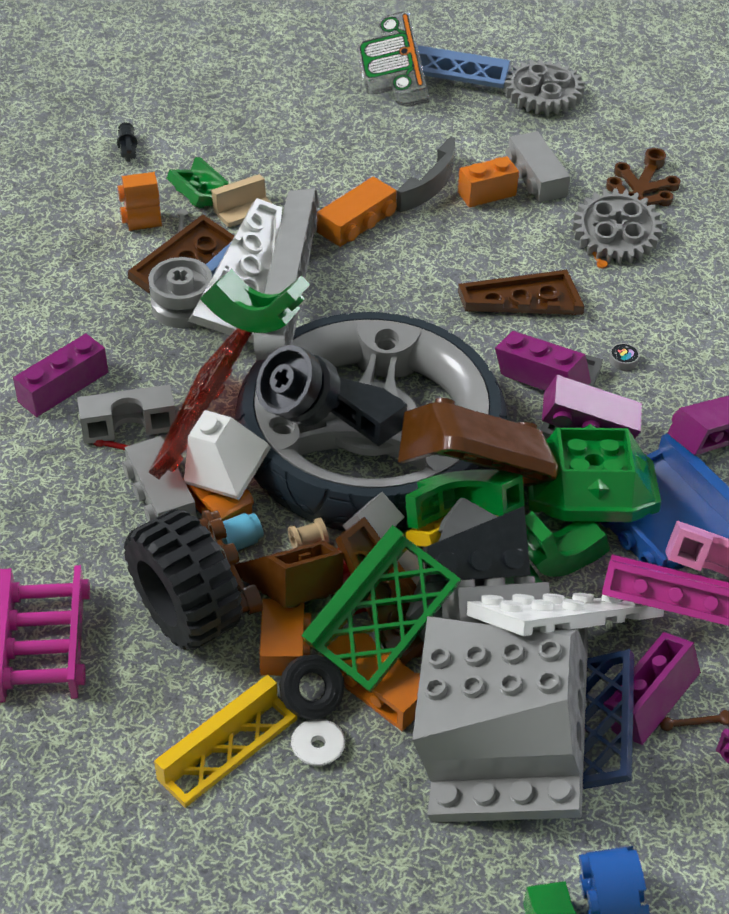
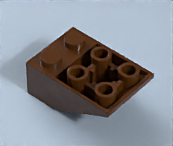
[234,541,344,608]

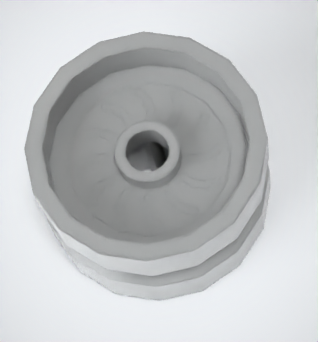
[148,257,212,328]

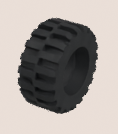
[124,509,243,650]

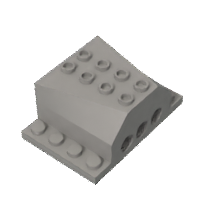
[412,616,588,822]

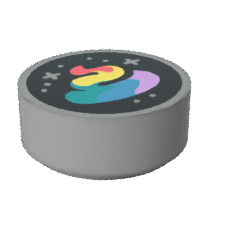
[609,343,640,371]

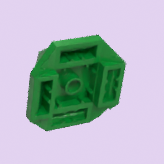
[527,424,661,522]

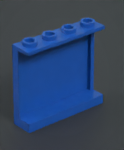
[600,434,729,570]

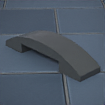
[396,136,455,212]

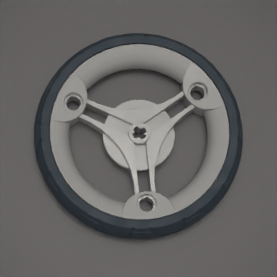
[235,312,507,531]

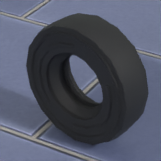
[279,654,345,720]

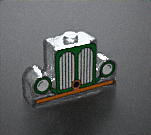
[355,10,430,107]

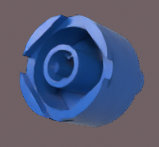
[578,846,650,914]

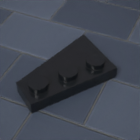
[423,506,531,583]

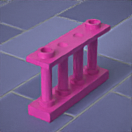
[602,554,729,626]
[0,565,90,703]

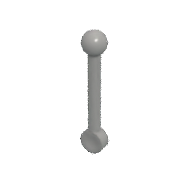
[177,209,188,233]

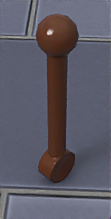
[660,710,729,731]

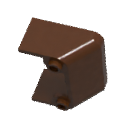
[398,398,558,487]

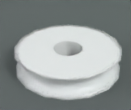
[291,719,345,766]

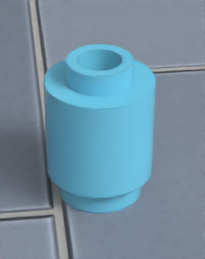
[221,513,264,551]

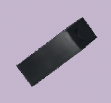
[331,377,407,446]

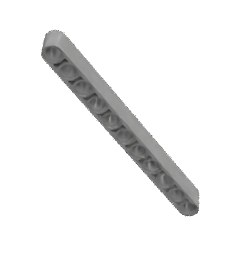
[254,188,319,361]

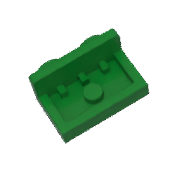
[166,157,229,208]

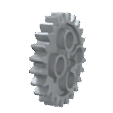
[504,59,584,115]
[572,188,663,265]

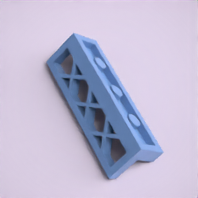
[411,45,510,89]

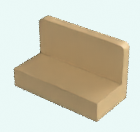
[211,174,273,227]

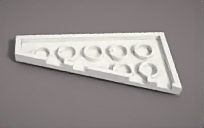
[188,198,282,343]
[467,593,664,636]

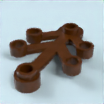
[606,148,681,206]
[199,510,263,615]

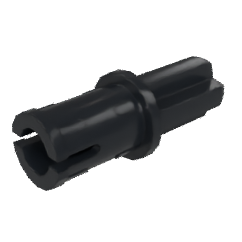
[117,122,138,162]

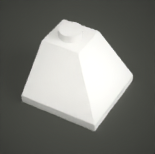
[184,410,271,500]

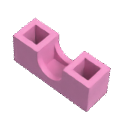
[665,521,729,577]

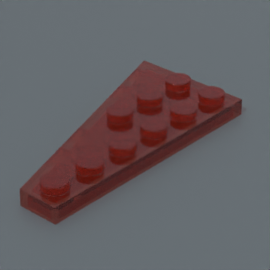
[149,328,252,479]

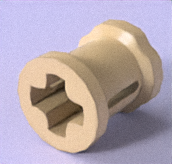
[288,518,329,548]

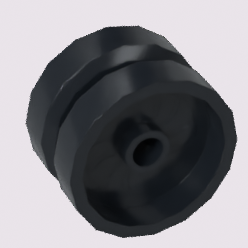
[256,345,340,426]

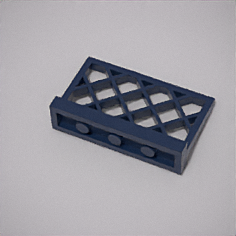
[583,649,634,789]

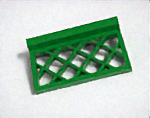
[301,525,461,693]

